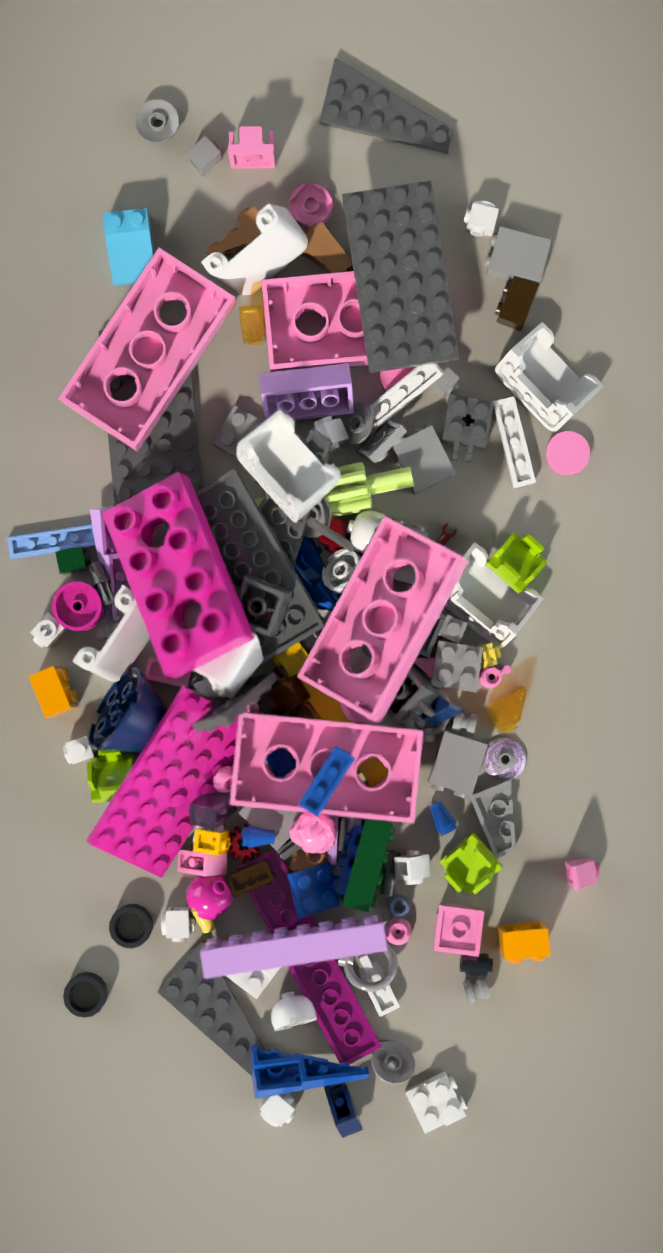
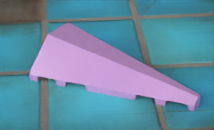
[90,506,127,621]

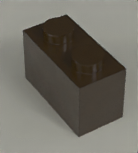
[495,276,539,331]
[256,674,311,715]

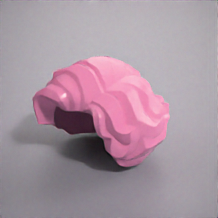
[289,812,337,853]

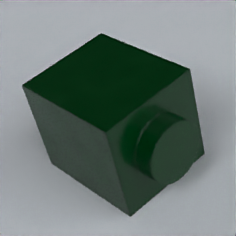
[55,546,92,575]

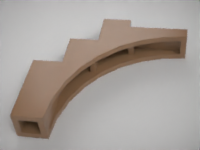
[206,206,353,274]

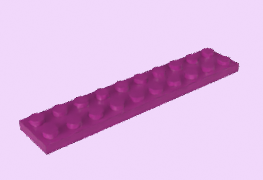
[236,848,382,1065]

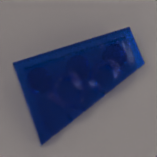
[331,824,363,897]

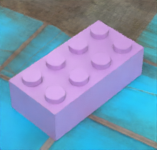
[259,363,354,421]

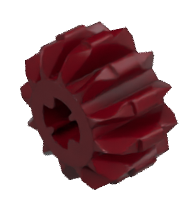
[227,824,263,863]

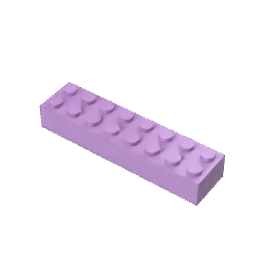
[200,914,387,979]

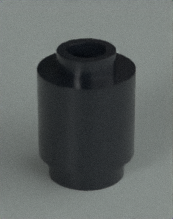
[460,953,493,976]

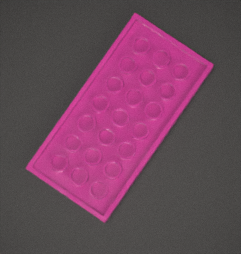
[86,686,239,878]

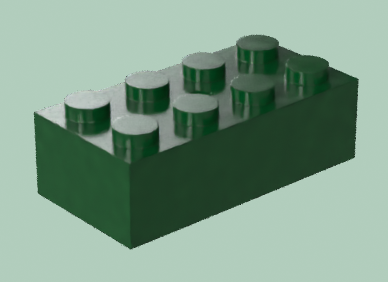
[340,818,395,913]

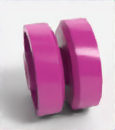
[52,581,106,632]

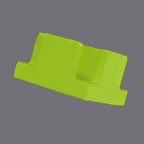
[485,532,547,594]
[87,750,136,803]
[439,832,503,895]

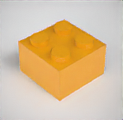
[28,666,79,718]
[498,921,551,963]

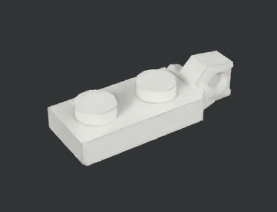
[359,954,400,1017]

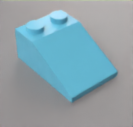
[102,208,154,286]

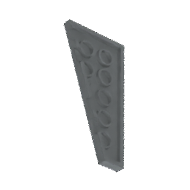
[320,58,453,154]
[258,429,333,568]
[158,940,265,1076]

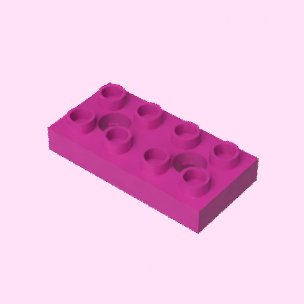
[102,472,255,679]

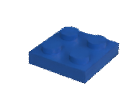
[287,862,341,918]

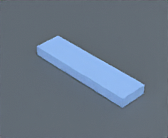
[7,524,96,559]

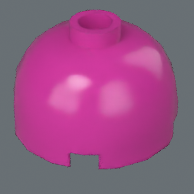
[186,875,233,920]

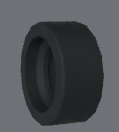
[109,904,153,949]
[63,972,108,1018]

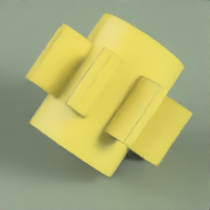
[476,642,502,668]

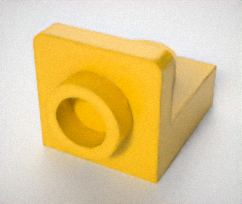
[193,828,231,856]

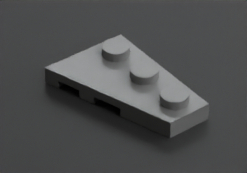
[469,779,516,858]

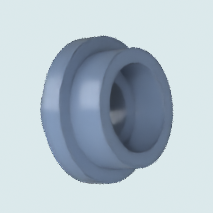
[387,895,410,918]

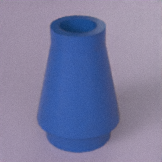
[429,801,457,836]
[242,825,275,848]

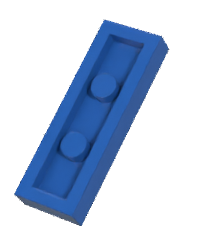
[298,746,355,817]

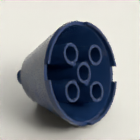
[88,667,168,752]

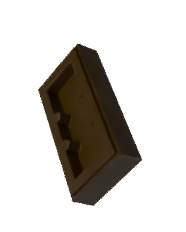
[225,858,275,898]

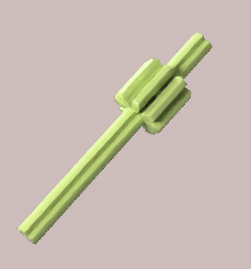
[254,462,414,518]

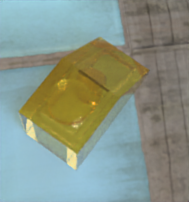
[239,305,266,346]
[485,686,527,734]

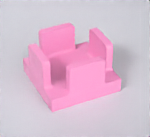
[228,126,275,168]
[433,903,485,957]

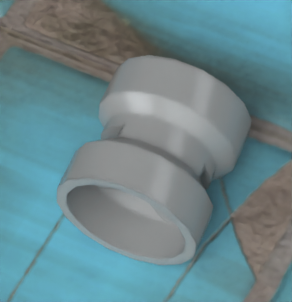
[451,711,477,736]
[463,976,491,1004]

